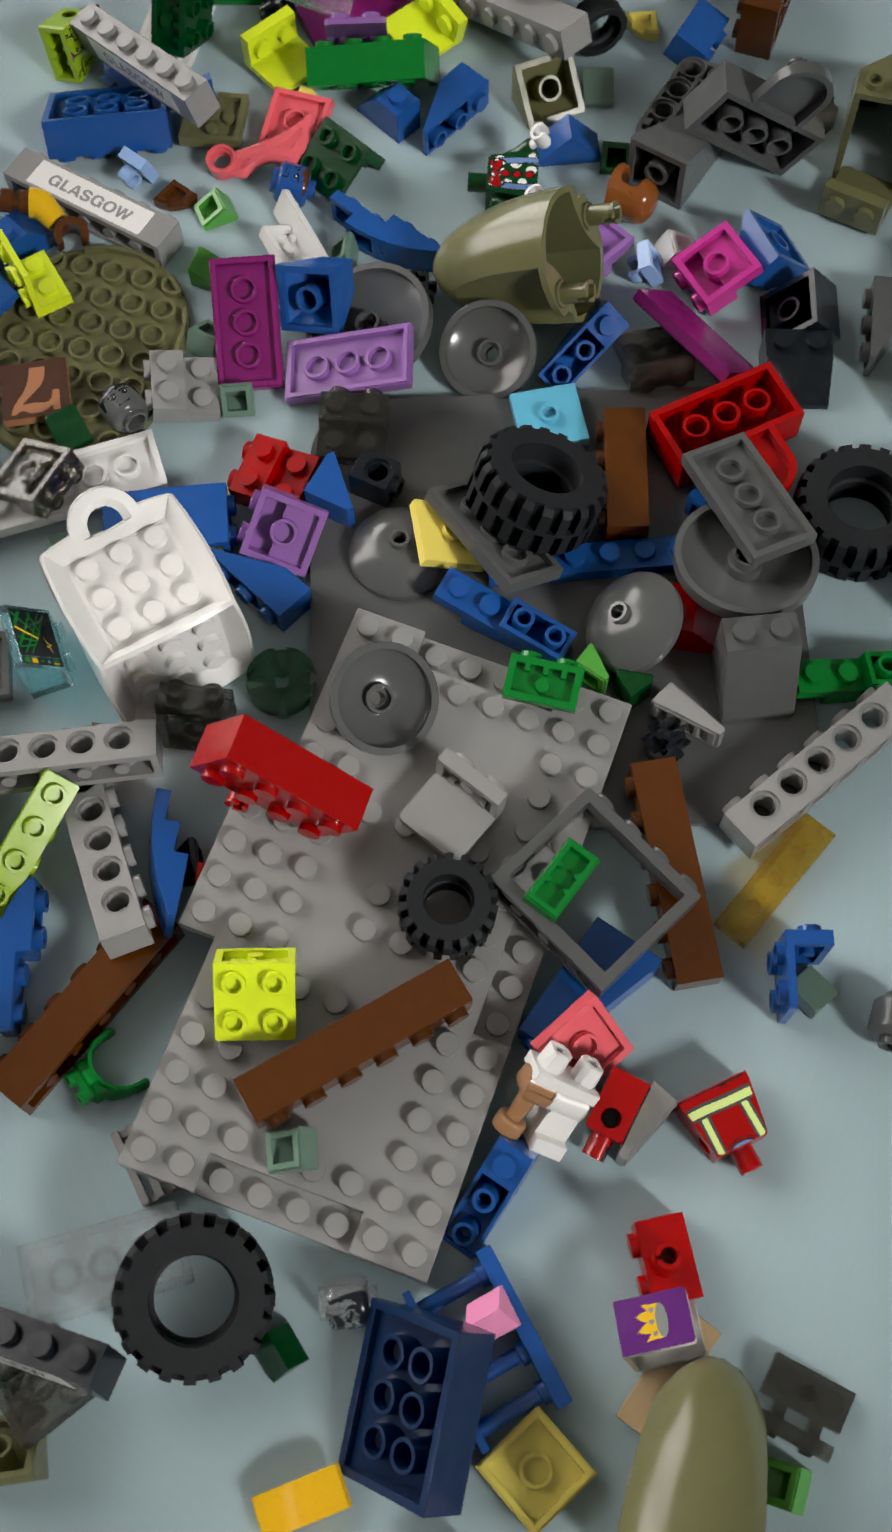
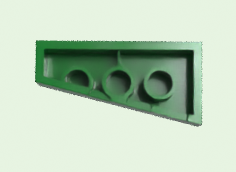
[305,33,440,91]

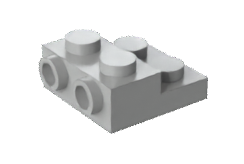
[143,350,220,423]

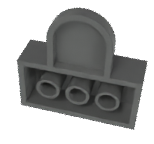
[683,57,834,176]

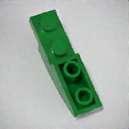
[796,651,892,704]

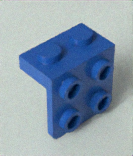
[767,924,835,1024]

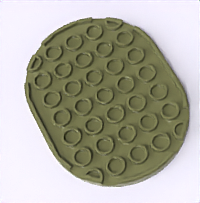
[0,245,190,461]

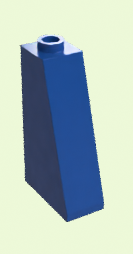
[518,917,663,1052]

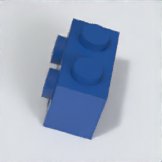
[663,0,730,66]

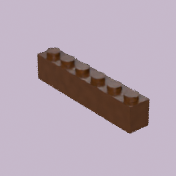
[623,756,724,991]
[0,898,185,1116]
[233,958,473,1130]

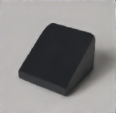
[176,837,204,887]

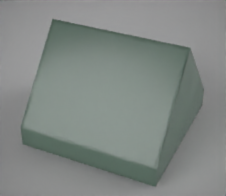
[329,231,359,268]
[218,382,255,418]

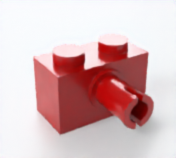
[626,1212,704,1302]

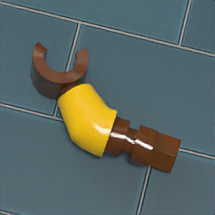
[0,187,90,253]

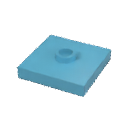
[509,383,589,446]

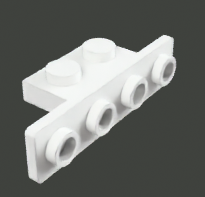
[259,189,329,264]

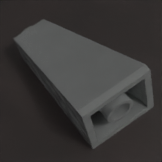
[628,113,724,210]

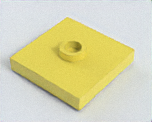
[409,499,484,572]
[475,1405,597,1532]

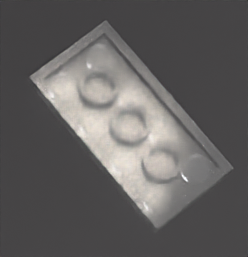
[16,1200,195,1325]

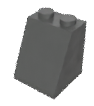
[710,612,802,723]

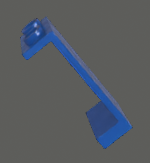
[102,482,239,554]

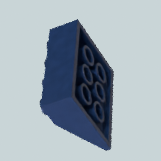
[338,1297,496,1518]

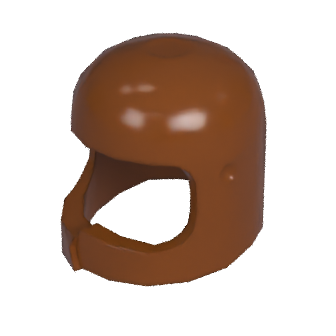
[604,162,659,224]

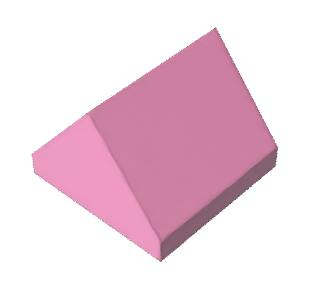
[465,1285,521,1339]

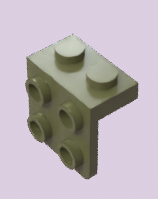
[817,166,892,236]

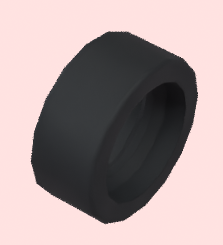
[576,0,627,57]

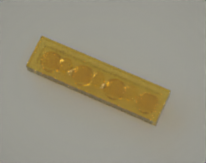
[714,813,836,949]

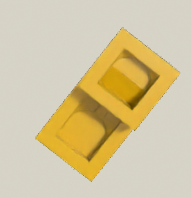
[251,1462,353,1532]

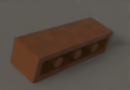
[596,407,650,541]

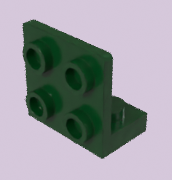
[151,0,215,58]
[298,116,386,198]

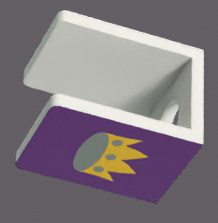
[613,1287,706,1373]

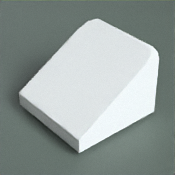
[655,229,694,269]

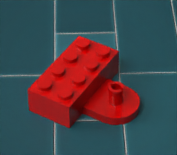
[646,361,805,492]
[189,714,373,840]

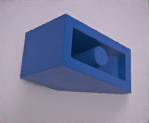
[357,83,421,144]

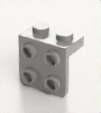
[400,748,508,860]

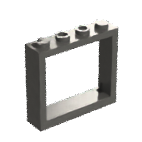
[491,787,701,998]

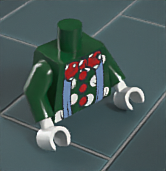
[467,122,551,210]

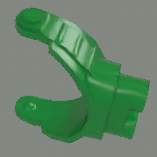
[63,1028,150,1107]

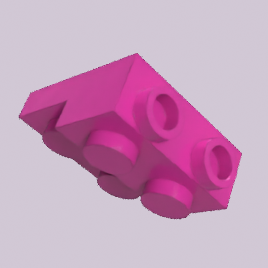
[672,220,764,317]

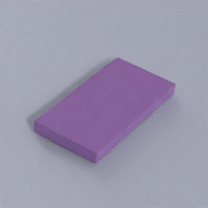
[284,322,414,406]

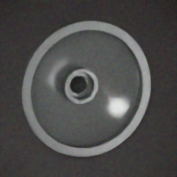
[439,299,538,399]
[349,506,449,601]
[585,571,684,674]
[329,641,439,756]

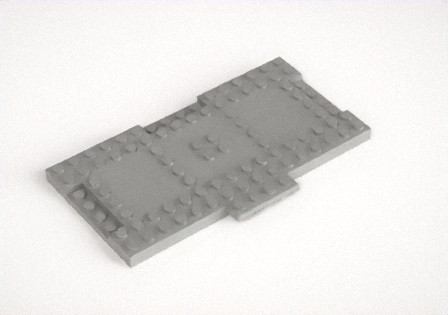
[117,608,632,1285]

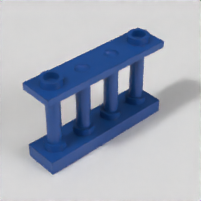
[402,1244,573,1454]

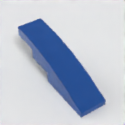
[149,788,189,937]

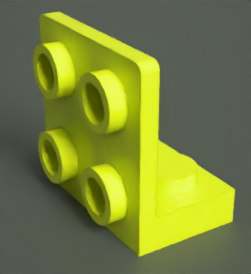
[386,0,468,56]
[240,5,310,90]
[0,229,73,318]
[213,947,297,1041]

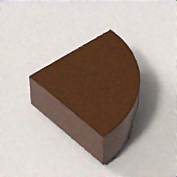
[153,179,198,211]

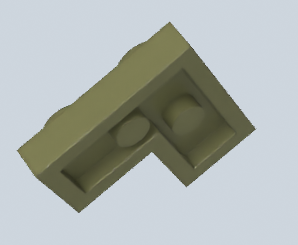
[178,92,250,150]

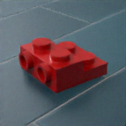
[227,433,322,507]

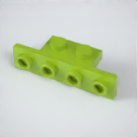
[0,769,79,917]

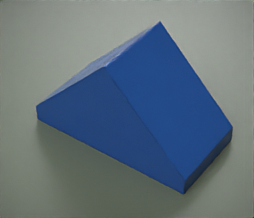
[537,113,601,167]
[304,452,356,528]

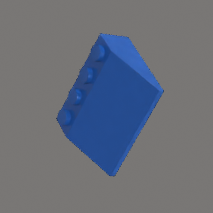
[41,85,174,163]

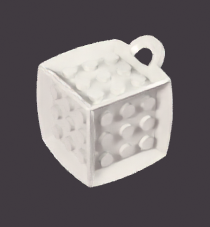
[39,486,254,722]

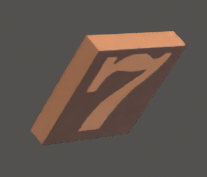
[0,357,72,428]

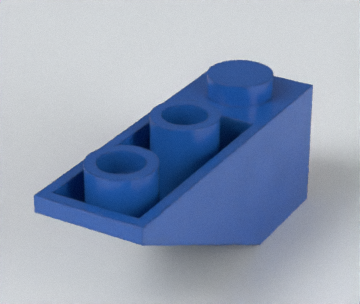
[422,62,489,156]
[537,298,630,387]
[211,548,312,632]
[443,1133,540,1260]

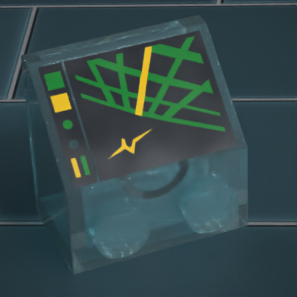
[0,605,77,699]

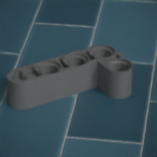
[635,56,718,133]

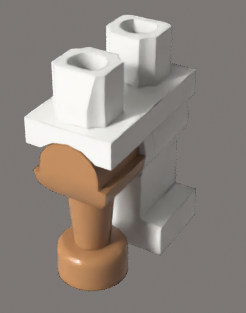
[492,1040,604,1162]

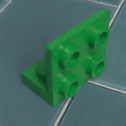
[502,650,585,714]

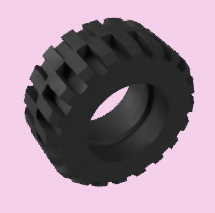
[466,425,608,556]
[793,444,892,582]
[111,1212,276,1386]

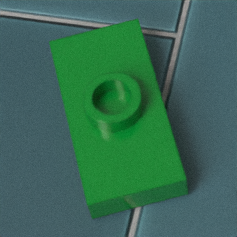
[522,837,601,924]

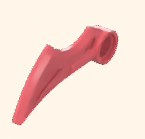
[206,110,318,181]

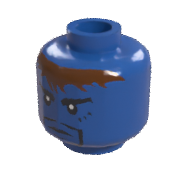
[269,161,317,208]

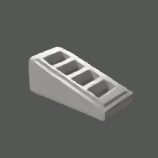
[649,682,725,749]
[615,1081,677,1167]

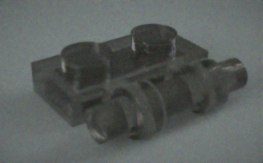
[758,1352,856,1463]

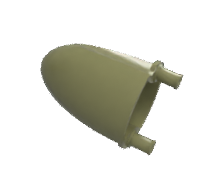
[433,185,622,324]
[618,1356,768,1532]

